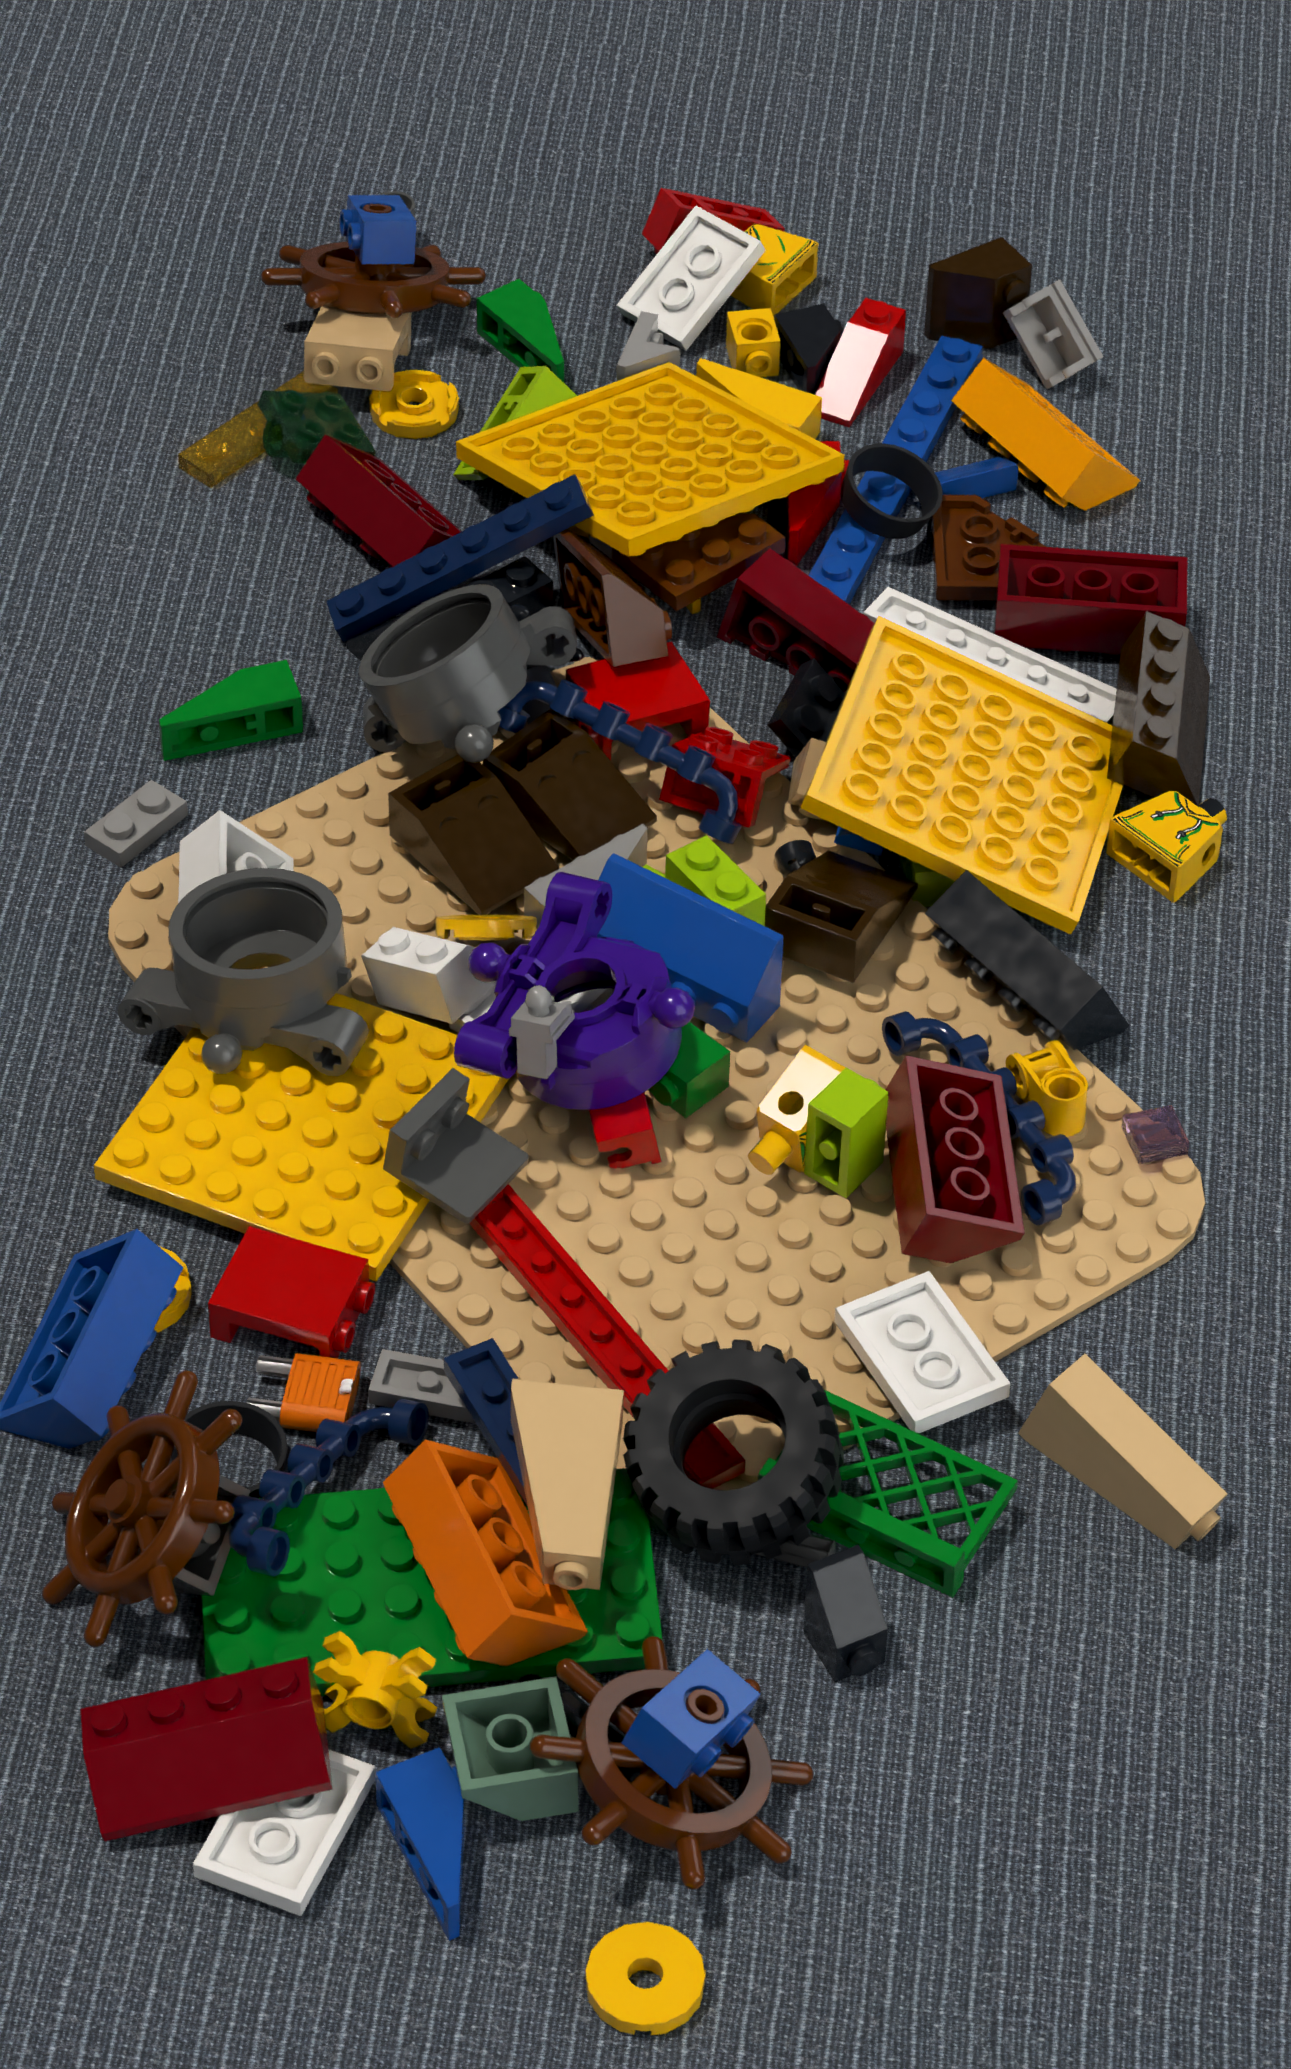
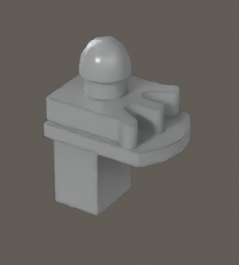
[509,985,575,1079]

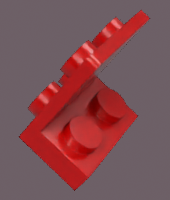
[659,727,791,828]

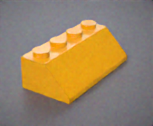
[951,357,1140,511]

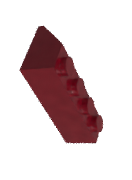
[296,434,462,569]
[994,544,1188,655]
[886,1055,1025,1264]
[80,1657,333,1842]

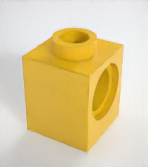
[726,308,780,377]

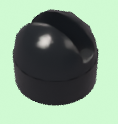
[774,840,816,878]

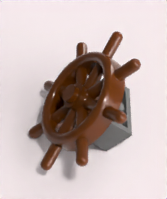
[42,1370,251,1647]

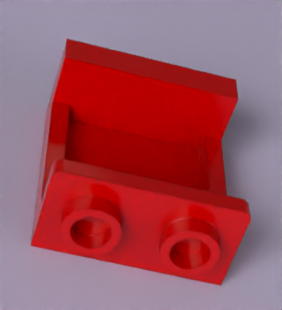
[566,641,710,760]
[208,1226,375,1358]

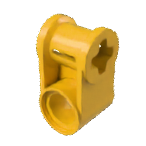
[1005,1040,1088,1137]

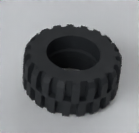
[623,1339,844,1565]

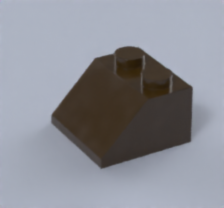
[924,237,1032,349]

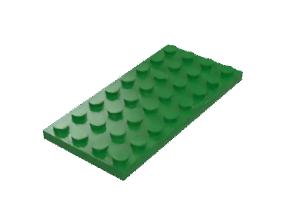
[202,1468,663,1696]

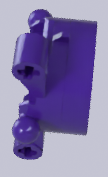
[454,872,695,1110]

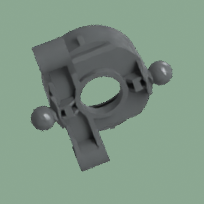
[359,584,577,763]
[117,868,369,1076]

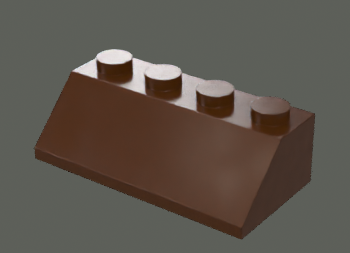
[553,529,672,667]

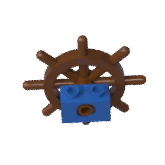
[261,195,486,318]
[530,1636,813,1890]

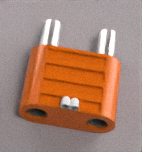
[246,1353,361,1433]

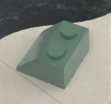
[442,1677,579,1821]

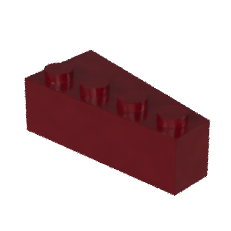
[717,548,874,692]

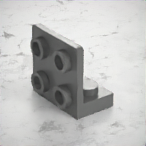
[383,1068,529,1224]

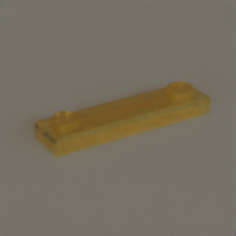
[178,371,338,488]

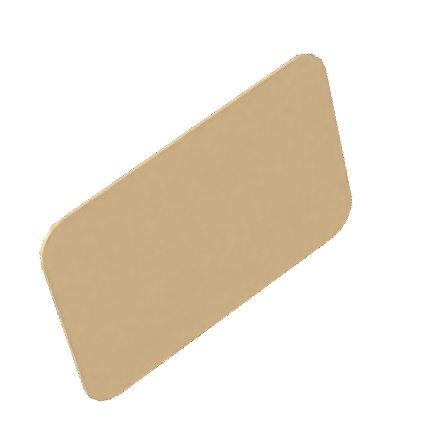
[108,657,1205,1490]

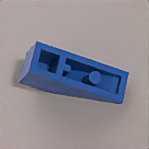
[375,1747,466,1941]

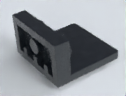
[767,658,847,758]

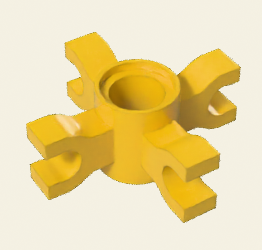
[313,1631,438,1748]

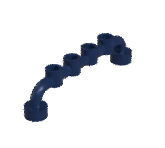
[498,679,742,844]
[882,1011,1076,1226]
[229,1399,429,1576]

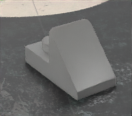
[617,311,680,381]

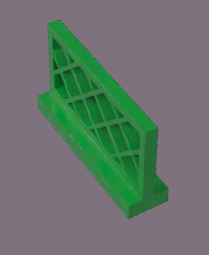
[758,1390,1018,1598]

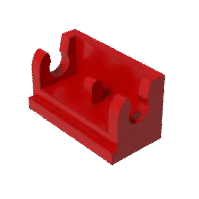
[589,1092,662,1169]

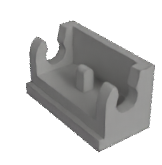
[1003,279,1104,390]

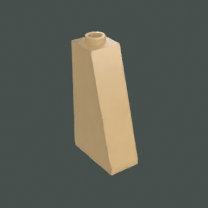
[1018,1354,1227,1549]
[511,1379,624,1590]

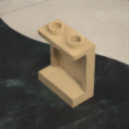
[304,305,412,391]

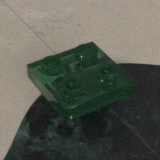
[257,390,376,463]

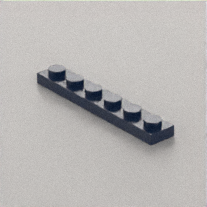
[326,474,594,642]

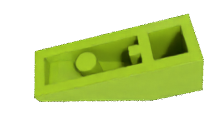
[453,366,577,480]

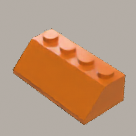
[382,1439,588,1666]

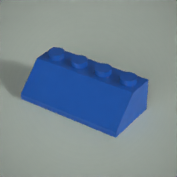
[597,853,783,1043]
[0,1229,183,1449]

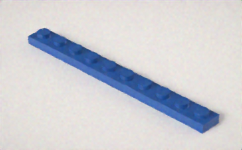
[809,336,983,604]

